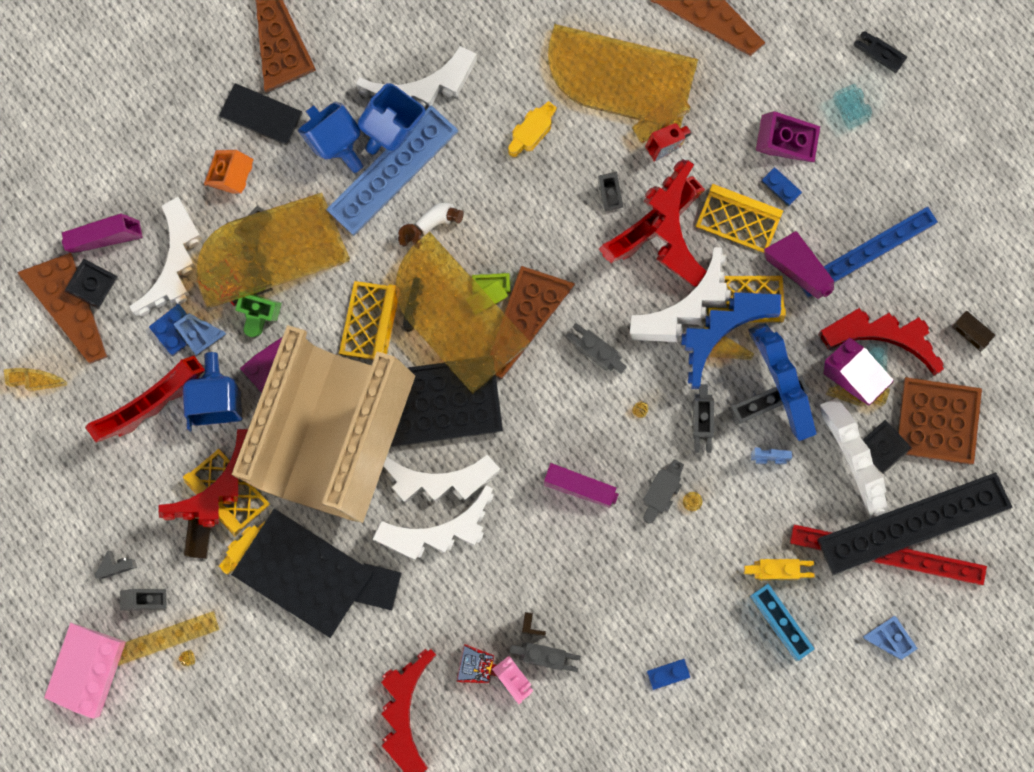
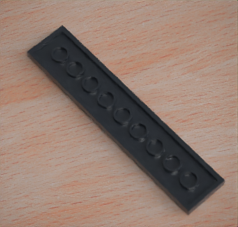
[817,472,1013,576]

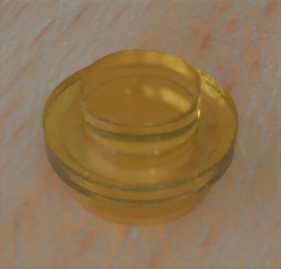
[683,492,702,511]

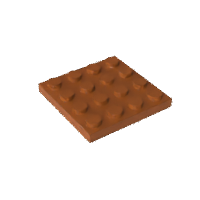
[898,377,982,465]

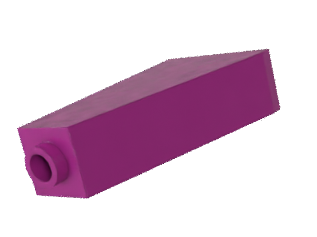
[61,213,143,253]
[764,231,834,299]
[544,463,619,508]

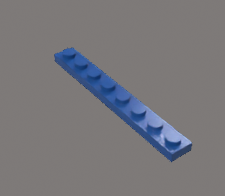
[800,206,938,298]

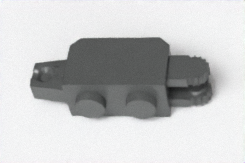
[565,323,627,374]
[693,384,714,453]
[643,459,684,524]
[510,642,581,672]

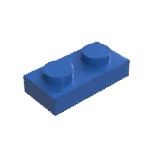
[761,167,802,207]
[647,659,691,690]

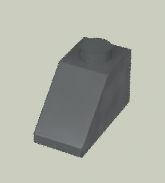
[120,589,167,611]

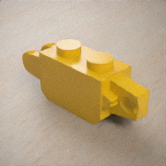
[508,101,557,158]
[219,521,266,575]
[744,559,815,581]

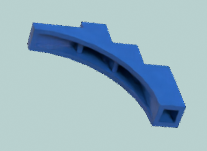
[681,292,781,389]
[748,323,817,441]

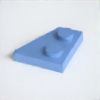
[173,313,226,355]
[751,447,792,465]
[863,616,918,660]

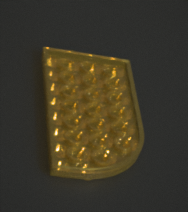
[548,24,698,128]
[196,192,350,309]
[396,232,530,394]

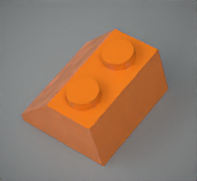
[204,150,254,194]

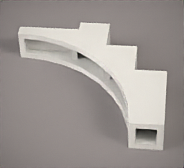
[356,46,477,108]
[129,197,202,316]
[630,247,731,342]
[820,398,889,519]
[383,455,501,504]
[372,485,494,560]

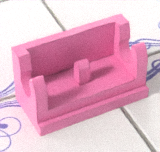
[492,656,533,704]

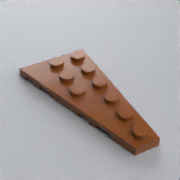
[255,0,316,93]
[649,0,765,56]
[17,253,108,364]
[490,266,575,379]

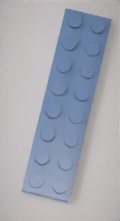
[326,105,458,236]

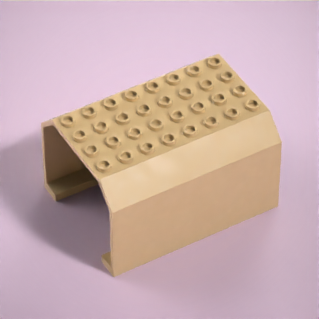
[232,325,415,523]

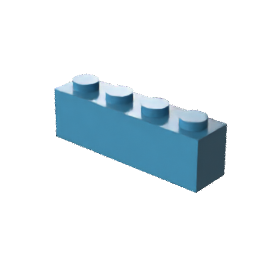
[750,584,815,661]

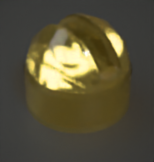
[632,401,649,418]
[179,650,195,666]

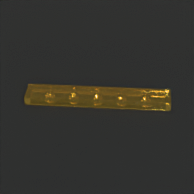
[117,611,220,666]

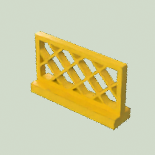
[696,184,783,253]
[707,276,786,323]
[339,281,400,360]
[183,449,270,537]

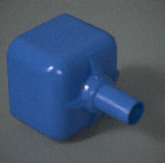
[358,83,425,155]
[298,102,364,173]
[183,352,243,431]

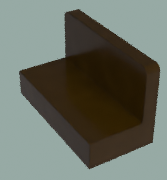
[952,311,995,352]
[184,519,211,559]
[522,612,546,637]

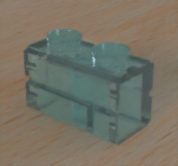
[832,84,872,130]

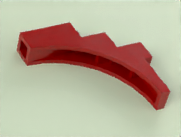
[643,159,707,287]
[599,176,705,263]
[818,308,944,376]
[85,356,205,443]
[158,429,248,527]
[381,649,437,772]

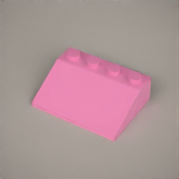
[44,623,126,719]

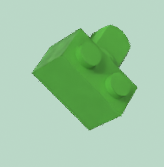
[235,292,282,337]

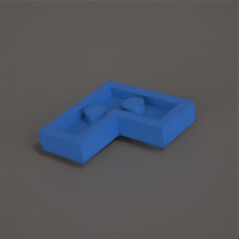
[149,304,187,357]

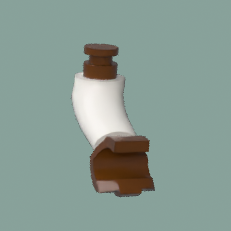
[398,203,464,249]

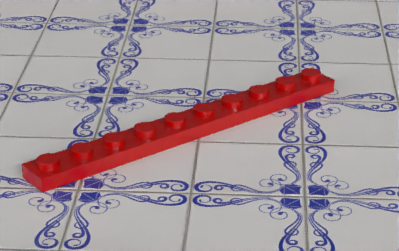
[789,524,987,586]

